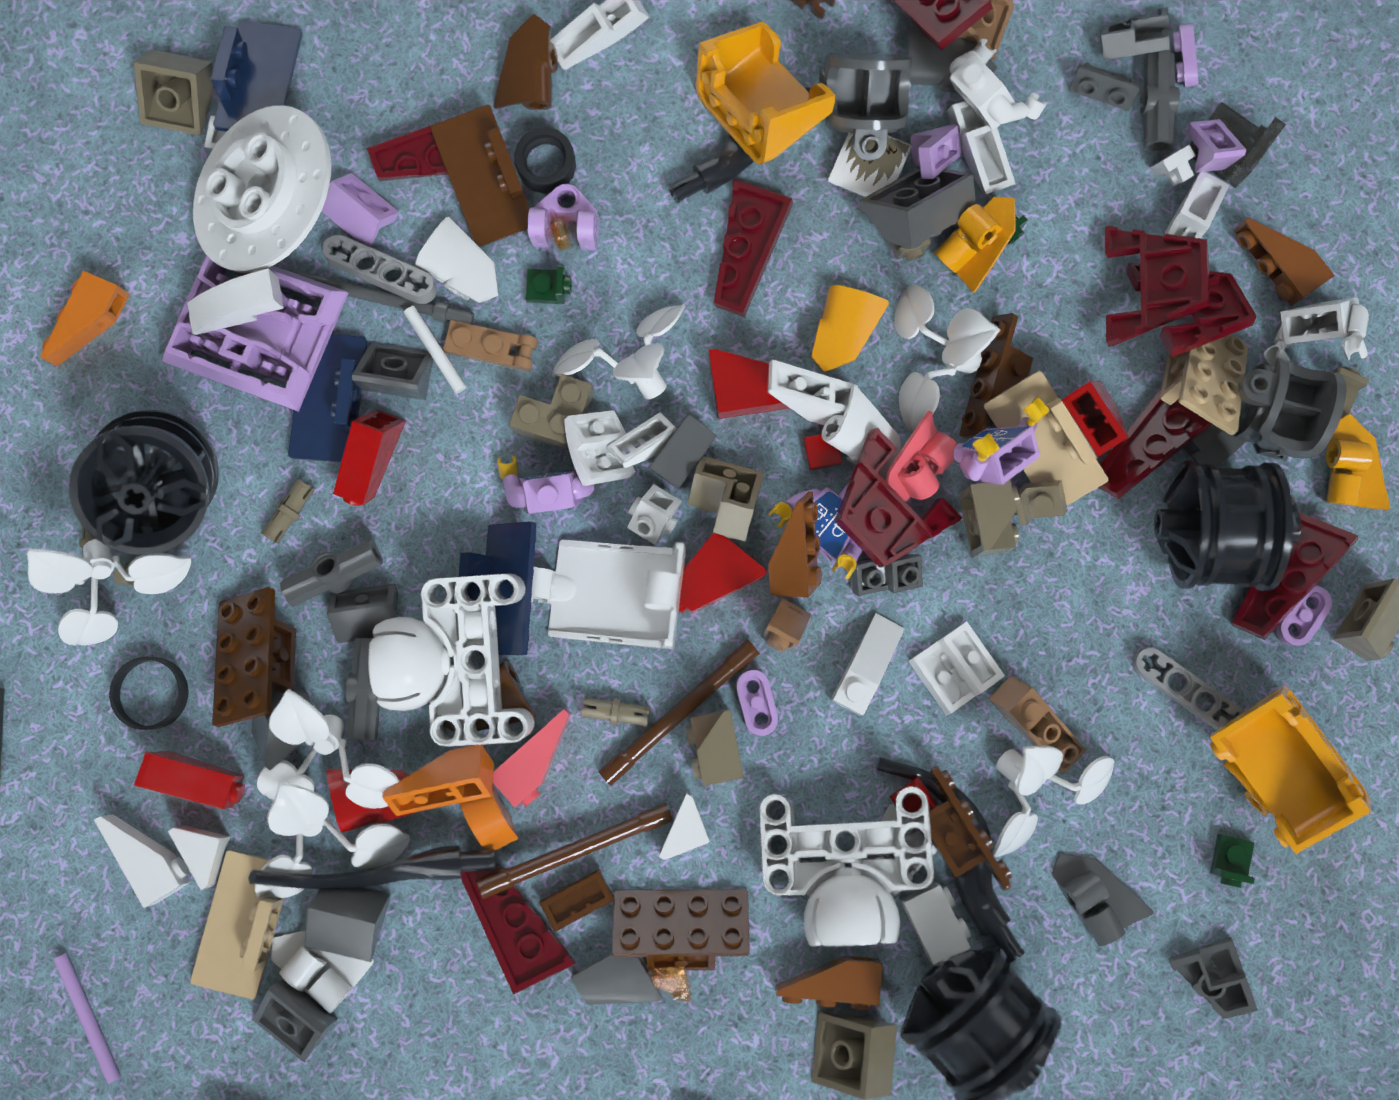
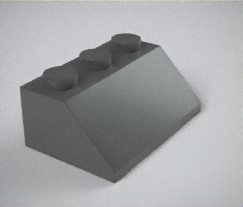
[859,167,976,249]

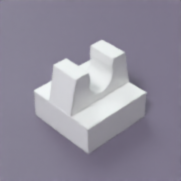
[1150,145,1195,187]

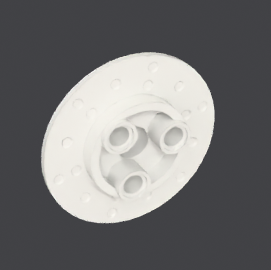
[193,106,331,273]

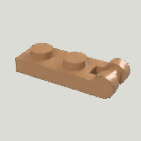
[443,320,538,372]

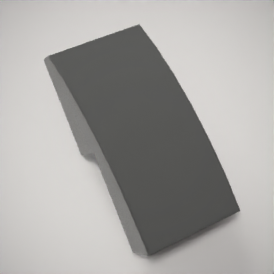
[851,554,923,596]

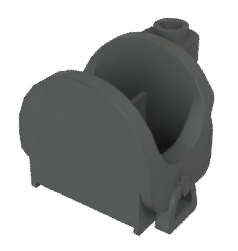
[819,53,912,160]
[1236,357,1346,461]

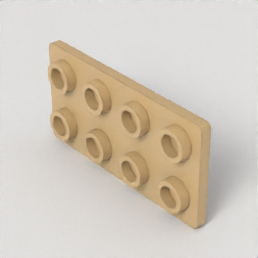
[1160,335,1248,435]
[984,370,1108,506]
[190,850,284,1000]

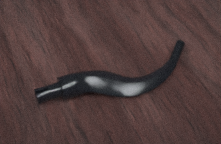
[668,87,811,204]
[876,757,1025,963]
[248,845,496,889]

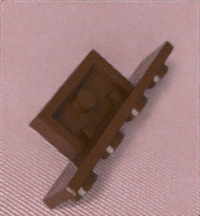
[959,313,1033,438]
[929,766,1013,891]

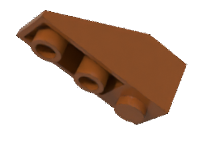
[1234,218,1335,306]
[768,492,822,598]
[775,955,882,1010]

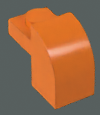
[460,784,518,850]

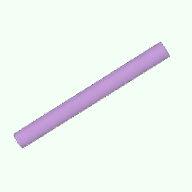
[53,953,121,1084]

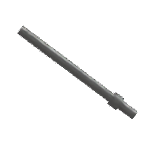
[289,270,475,324]

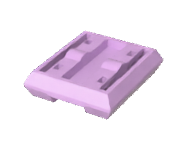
[162,255,349,412]

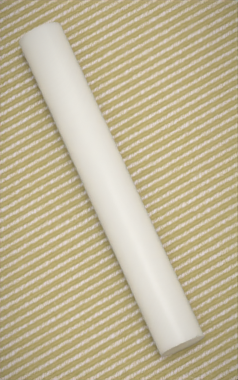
[403,306,466,394]

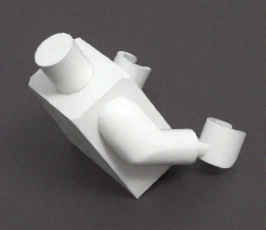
[950,38,1047,131]
[1264,297,1369,367]

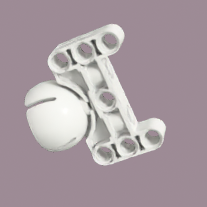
[369,574,534,746]
[760,787,934,946]

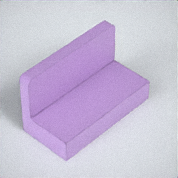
[322,173,399,247]

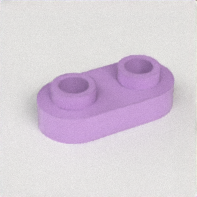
[1173,23,1198,88]
[1276,586,1332,646]
[736,670,778,736]

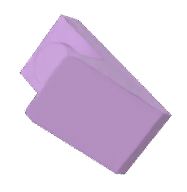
[1187,119,1246,173]
[910,124,962,179]

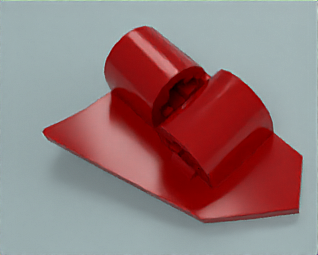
[326,769,420,833]

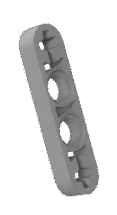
[322,235,437,304]
[1132,648,1244,730]

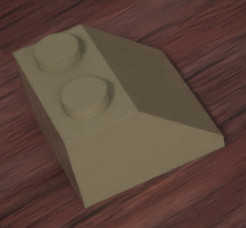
[134,50,214,136]
[1332,578,1399,661]
[812,1012,897,1100]

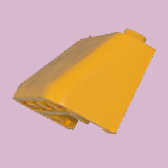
[696,21,836,165]
[1210,685,1371,854]

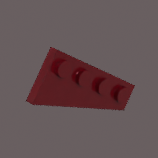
[366,125,448,181]
[1098,388,1212,499]
[1232,512,1358,640]

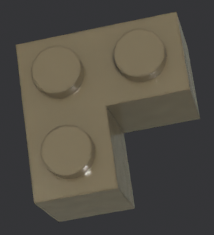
[509,374,595,451]
[687,456,764,541]

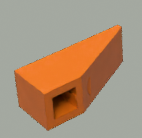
[40,271,130,367]

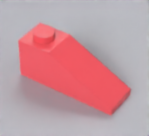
[493,709,571,808]

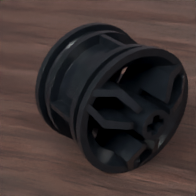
[69,409,219,555]
[1154,460,1301,591]
[900,945,1062,1100]

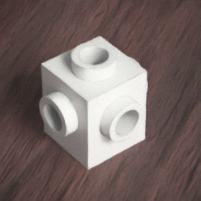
[627,484,681,545]

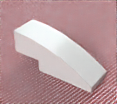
[550,0,650,70]
[946,101,1016,195]
[1163,172,1229,238]
[187,269,284,335]

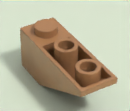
[763,598,812,653]
[989,676,1086,774]

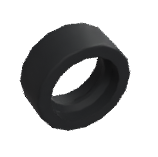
[514,127,576,194]

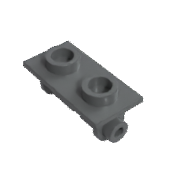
[1069,62,1141,111]

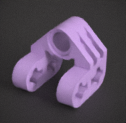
[528,184,600,251]

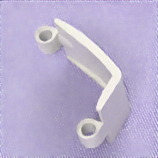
[531,540,686,649]

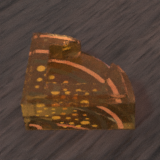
[650,966,691,1001]

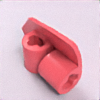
[885,411,958,502]

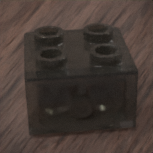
[1189,103,1286,188]

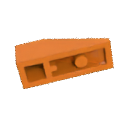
[382,744,494,816]

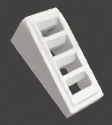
[607,412,677,468]

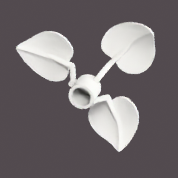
[894,284,1000,432]
[552,304,685,399]
[27,539,191,646]
[257,689,400,809]
[992,746,1115,857]
[255,782,410,899]

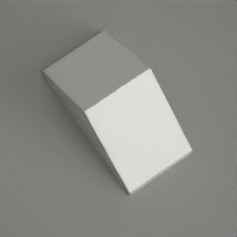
[659,793,710,860]
[168,826,230,890]

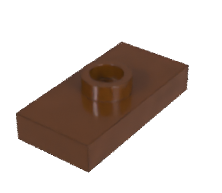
[539,869,615,932]

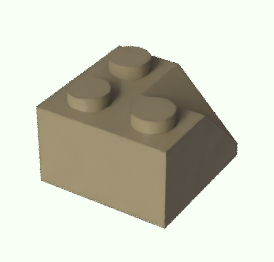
[959,479,1019,558]
[685,710,744,786]

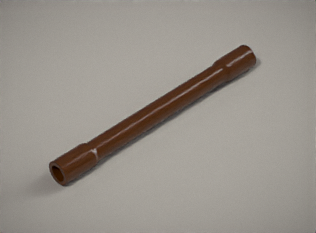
[598,639,760,786]
[476,802,673,899]

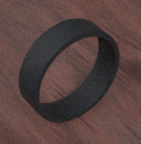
[109,656,189,730]

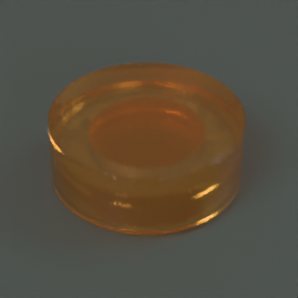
[551,216,573,251]

